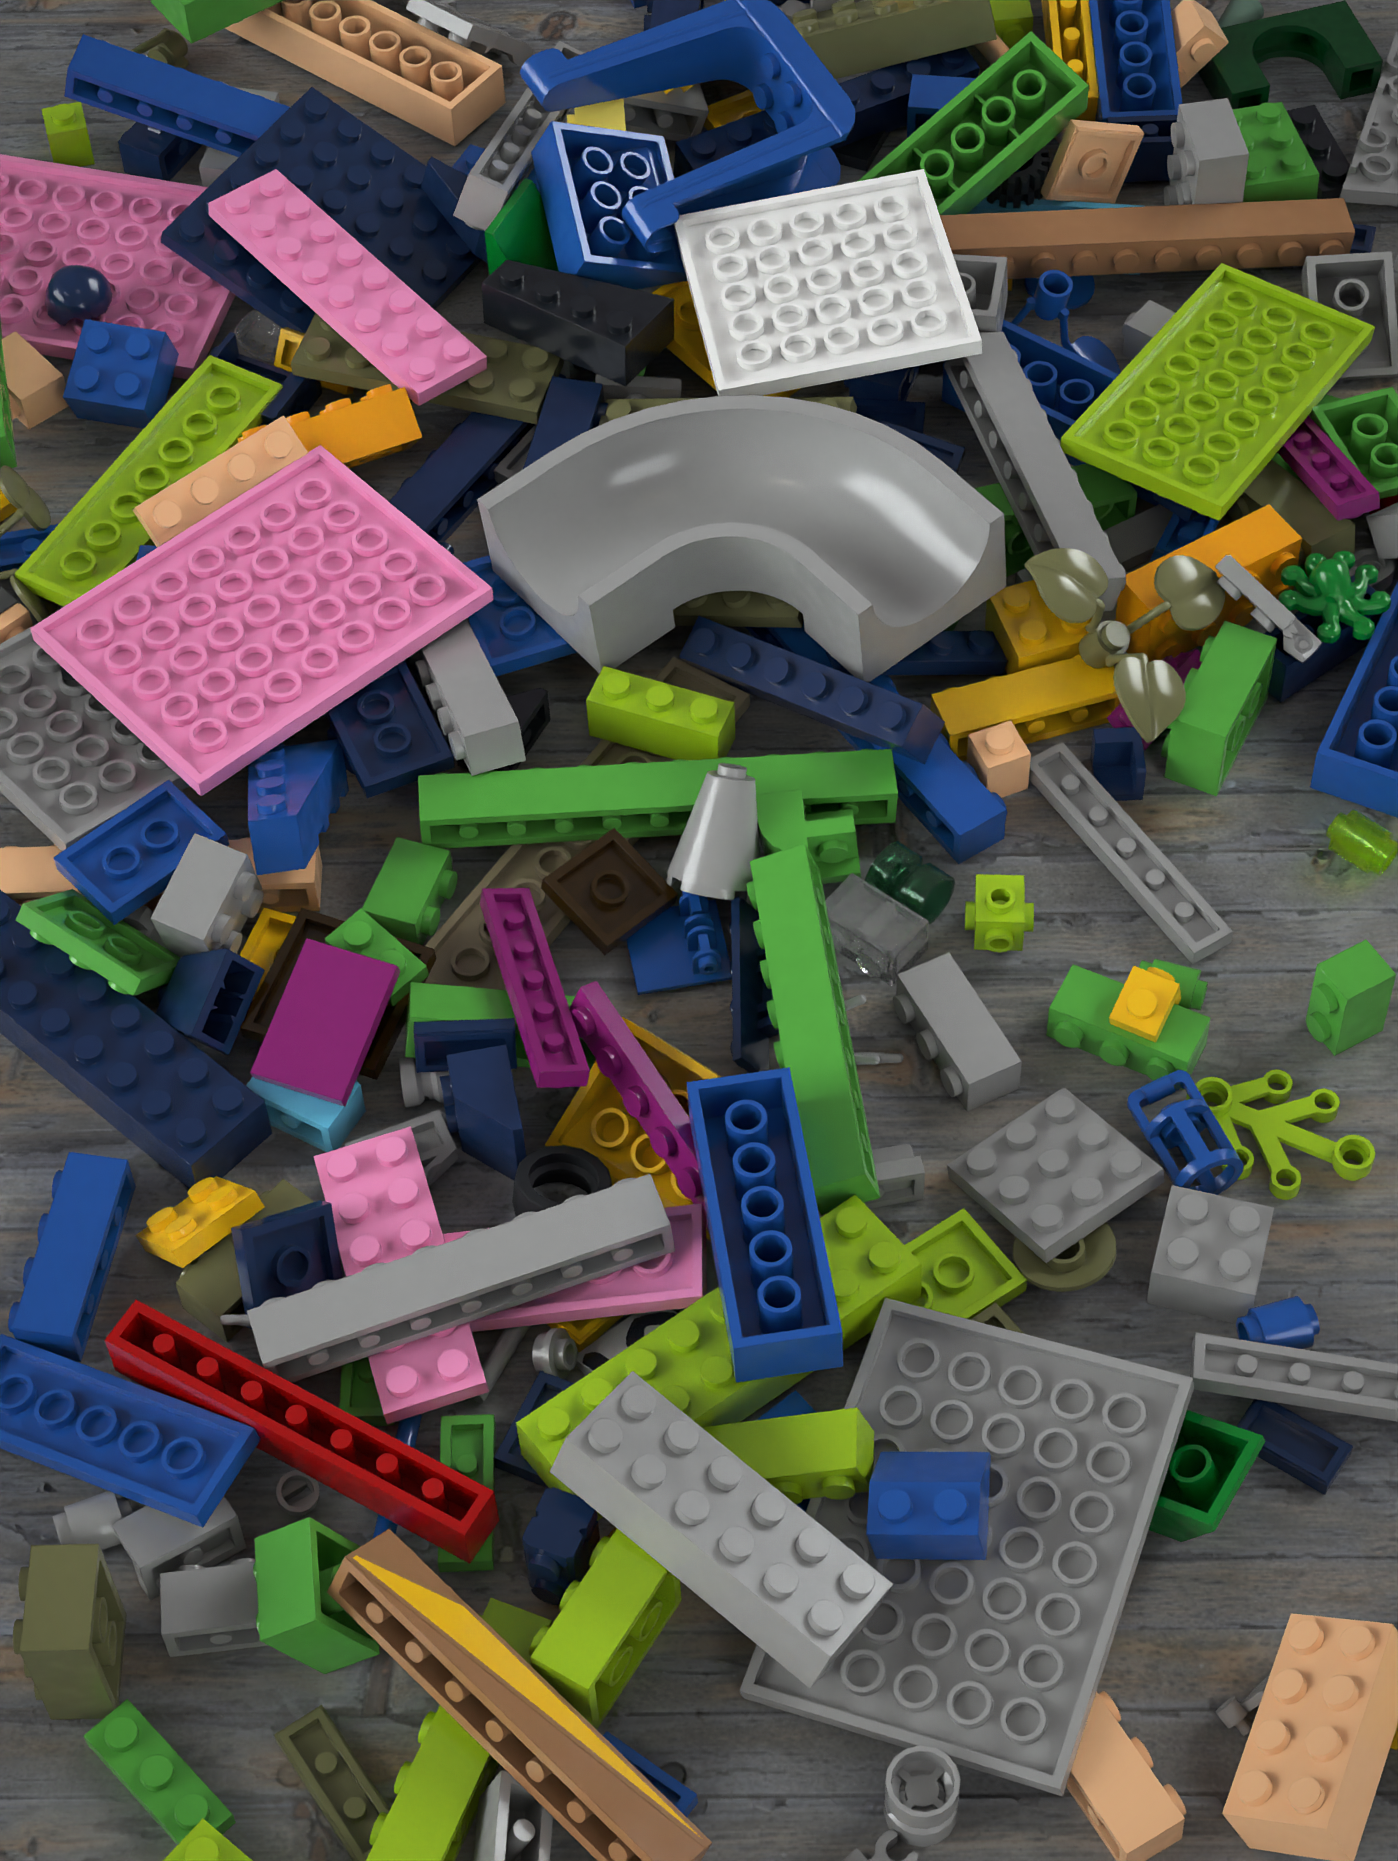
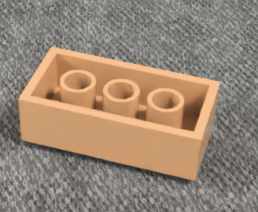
[1222,1613,1398,1861]

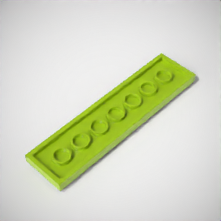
[14,355,283,607]

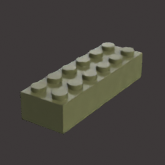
[789,0,997,79]

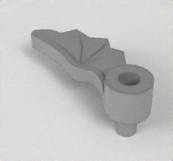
[1216,1674,1270,1736]

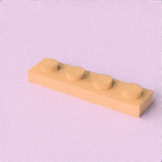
[133,415,308,548]

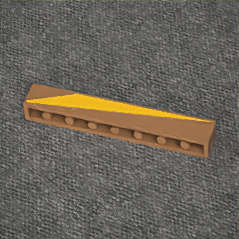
[327,1529,712,1861]

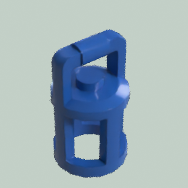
[1127,1070,1244,1195]

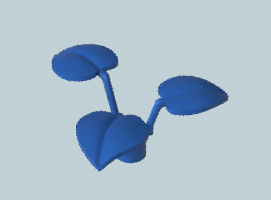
[944,270,1121,374]

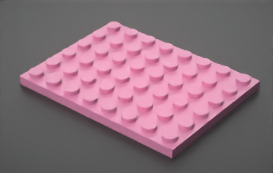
[0,154,236,379]
[30,445,494,796]

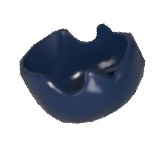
[45,265,112,326]

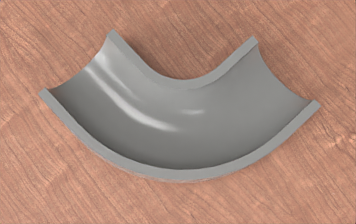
[477,395,1006,683]

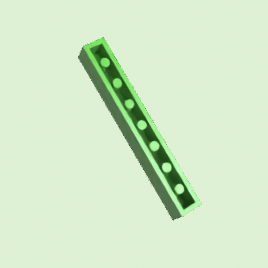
[747,844,881,1215]

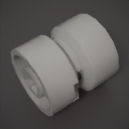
[884,1745,961,1847]

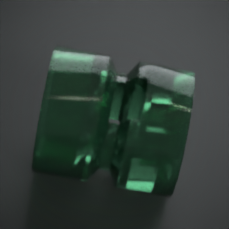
[863,841,955,929]

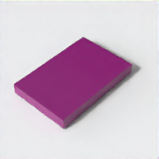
[250,938,400,1107]

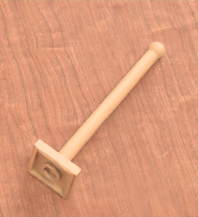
[975,34,1145,204]

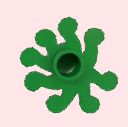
[1278,550,1391,644]

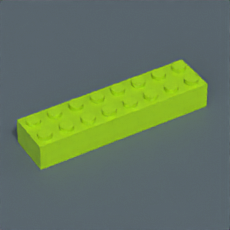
[516,1194,922,1521]

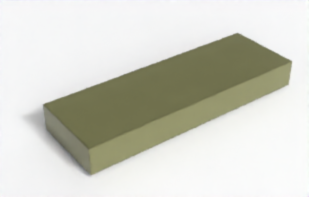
[274,1705,390,1861]

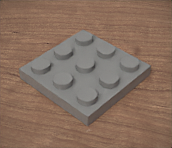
[947,1087,1165,1263]

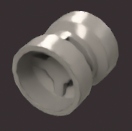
[399,1057,449,1107]

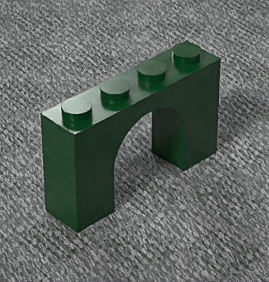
[1198,0,1383,109]

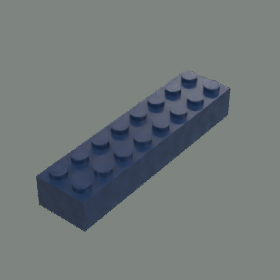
[0,890,272,1189]

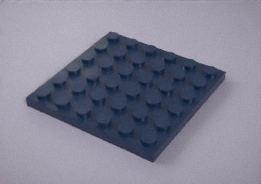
[161,87,483,334]

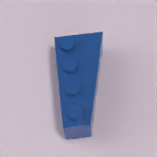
[248,739,349,875]

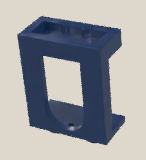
[210,332,322,426]

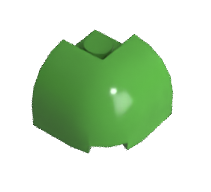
[756,789,862,884]

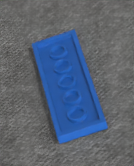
[0,1334,261,1528]

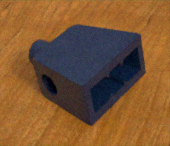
[155,948,265,1055]

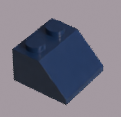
[440,1044,526,1181]

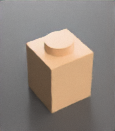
[967,720,1031,798]

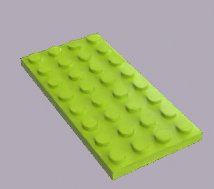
[1060,263,1375,521]

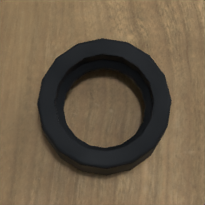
[512,1145,612,1217]

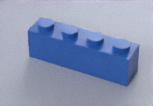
[8,1152,136,1362]

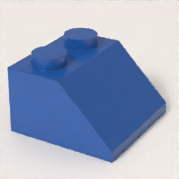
[866,1452,991,1560]

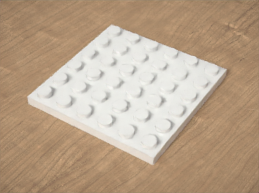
[673,169,982,396]

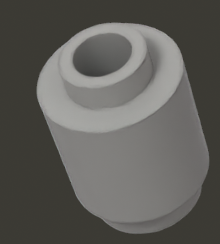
[52,1491,133,1551]

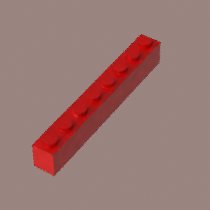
[104,1300,499,1564]

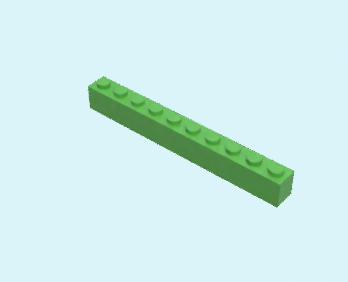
[418,749,898,849]

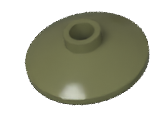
[1013,1223,1117,1292]

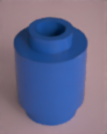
[1236,1296,1320,1349]

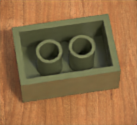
[13,1544,127,1720]

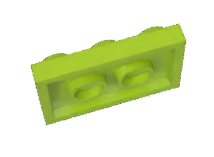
[870,1208,1027,1335]

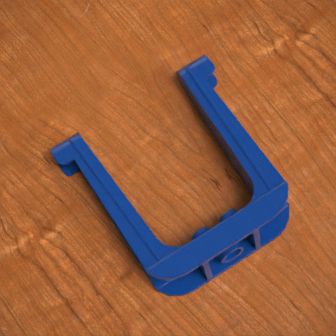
[520,0,855,254]

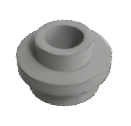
[532,1328,577,1379]

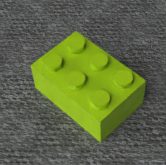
[529,1529,682,1730]

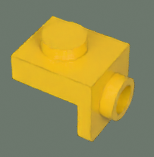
[1109,965,1181,1043]

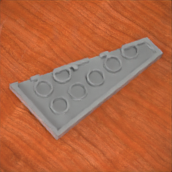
[1339,32,1398,207]

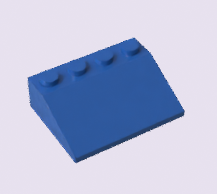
[531,121,687,290]

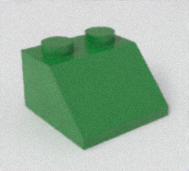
[1149,1410,1266,1542]

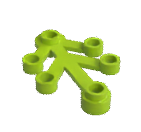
[1186,1069,1375,1200]

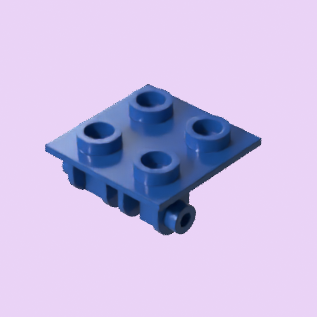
[626,891,732,995]

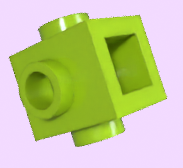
[965,874,1034,953]

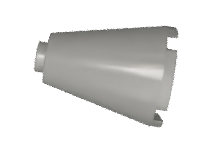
[666,763,760,900]

